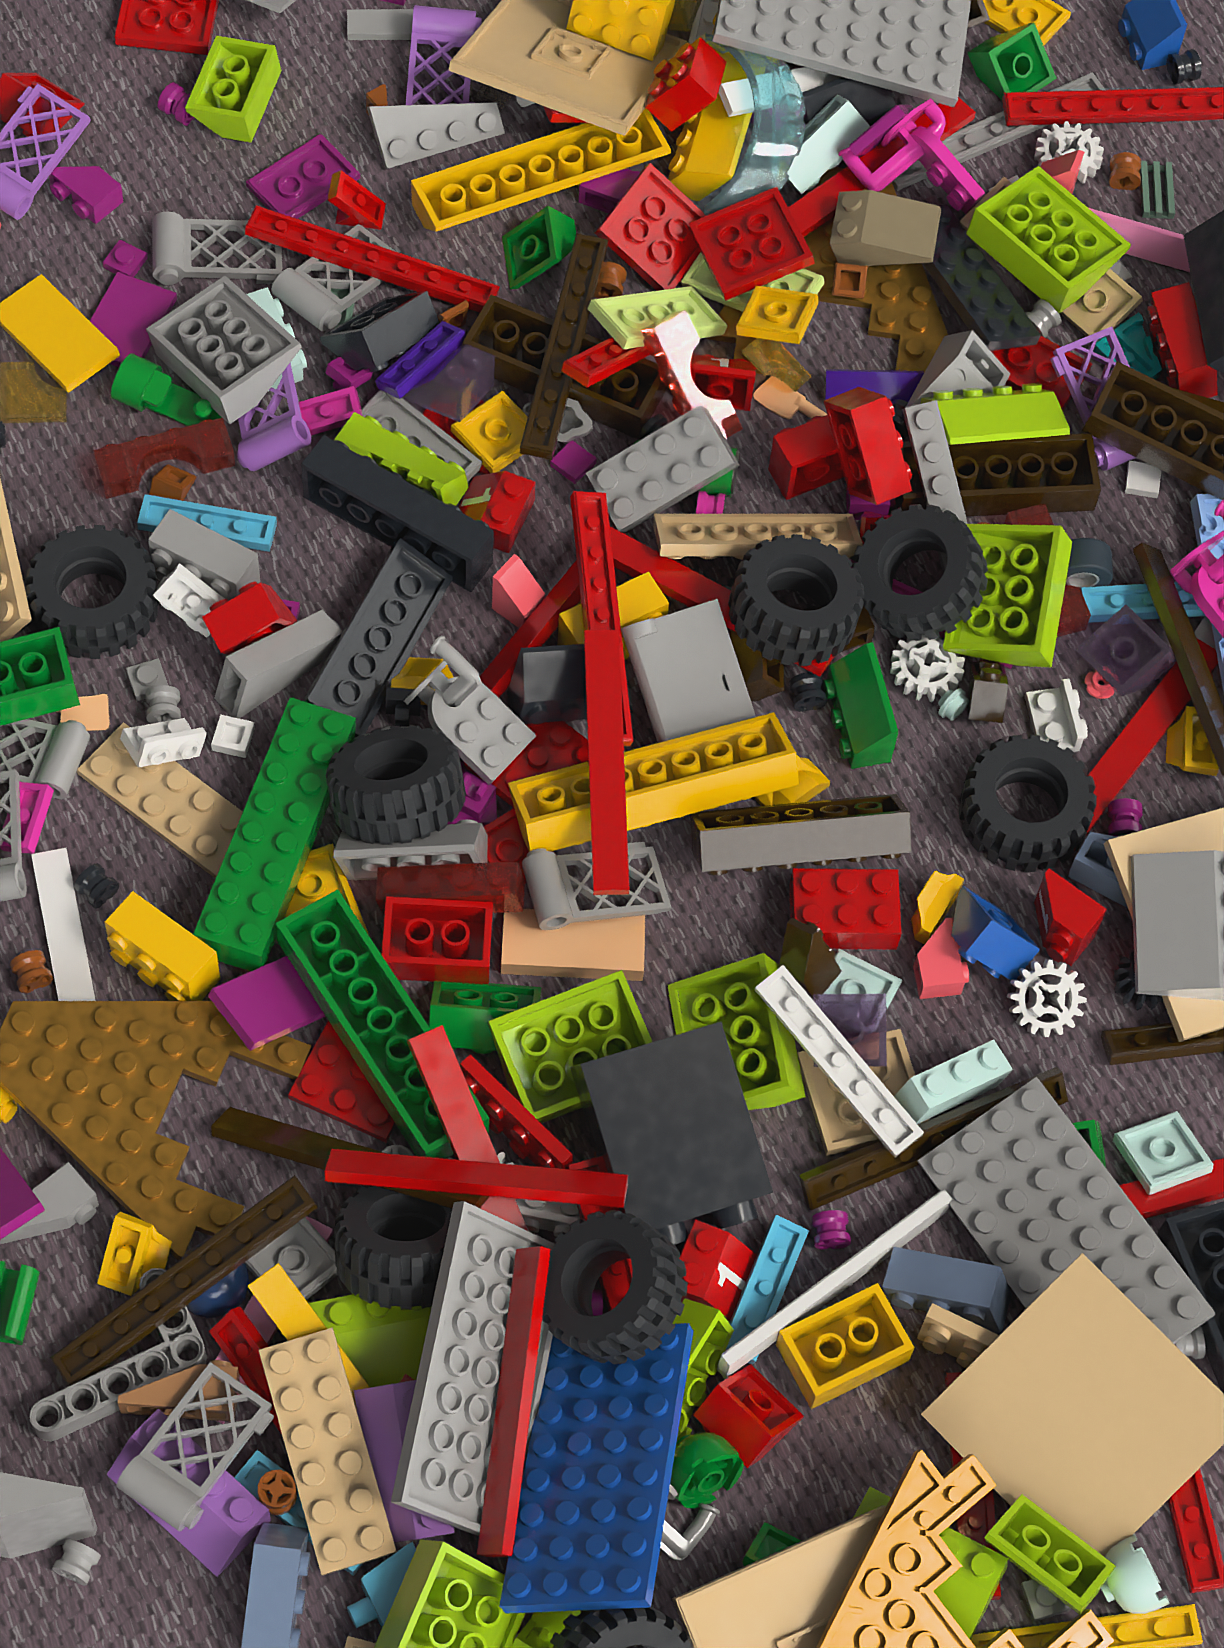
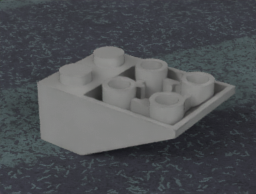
[906,330,1010,407]

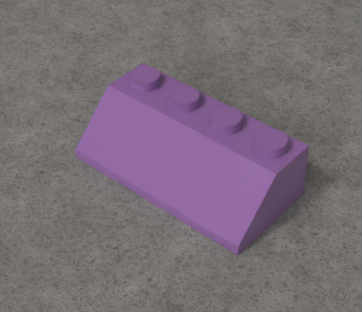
[354,1380,455,1542]
[107,1409,271,1577]

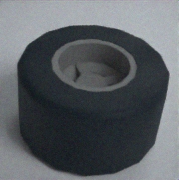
[1064,538,1113,593]

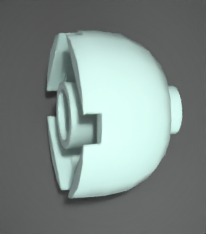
[1101,1534,1170,1614]

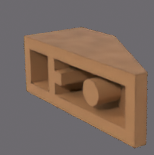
[118,1360,240,1422]

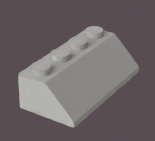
[334,820,488,880]

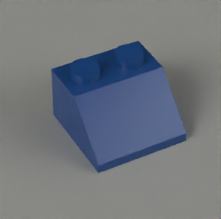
[1118,0,1187,70]
[951,886,1040,980]

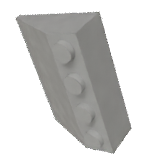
[146,276,302,424]
[1131,850,1224,1001]
[0,1472,97,1559]

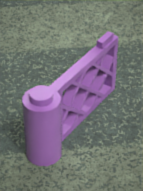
[406,5,482,105]
[0,83,91,220]
[1050,326,1136,471]
[237,362,311,471]

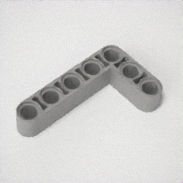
[29,1268,207,1442]

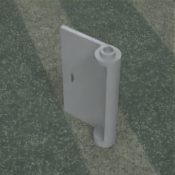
[621,599,756,743]

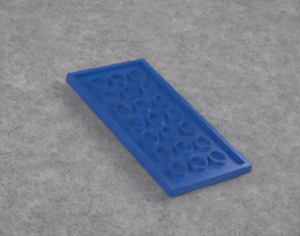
[499,1323,694,1614]

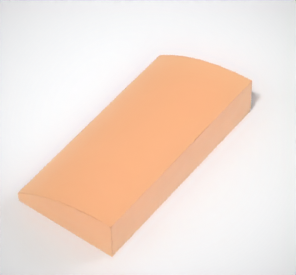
[501,908,645,981]

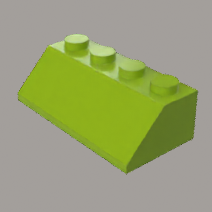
[921,383,1070,445]

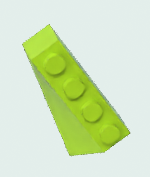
[334,412,469,506]
[673,1298,734,1441]

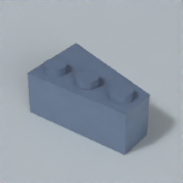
[1068,832,1128,908]
[882,1247,1012,1335]
[241,1522,310,1648]

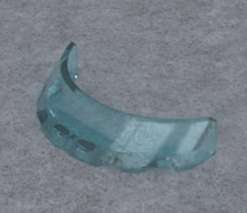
[704,33,805,215]

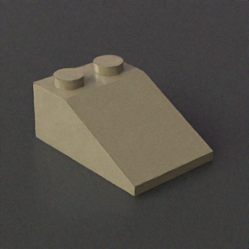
[830,190,941,266]

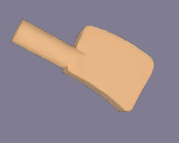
[753,373,827,419]
[56,694,110,731]

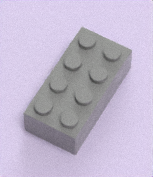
[586,404,740,533]

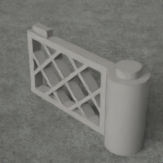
[152,211,282,285]
[271,224,396,331]
[0,719,90,800]
[0,769,27,902]
[522,842,671,930]
[116,1362,274,1531]

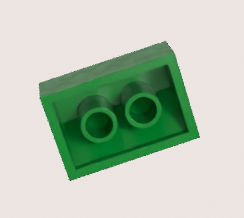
[823,642,898,769]
[429,981,541,1054]

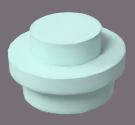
[938,688,969,721]

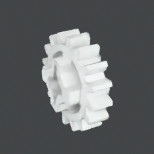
[1034,121,1104,184]
[890,635,965,702]
[1007,959,1087,1037]

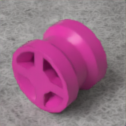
[696,490,725,514]

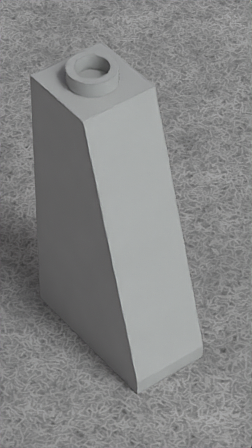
[214,609,342,719]

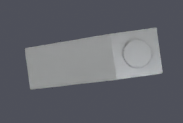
[0,1162,99,1244]

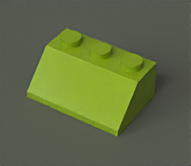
[185,36,281,143]
[985,1494,1116,1615]

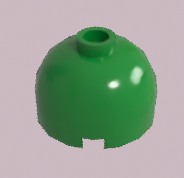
[670,1433,744,1508]

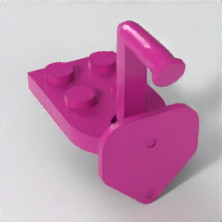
[838,98,985,214]
[1170,499,1224,638]

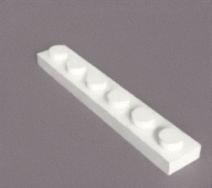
[755,965,924,1157]

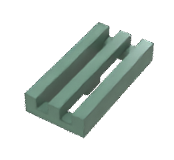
[1139,161,1175,219]

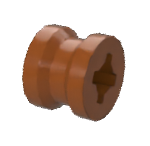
[1109,152,1141,190]
[595,262,627,298]
[10,950,53,993]
[258,1470,297,1515]

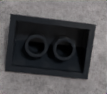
[794,77,896,134]
[319,291,440,372]
[507,644,587,724]

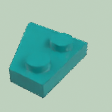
[1093,312,1162,380]

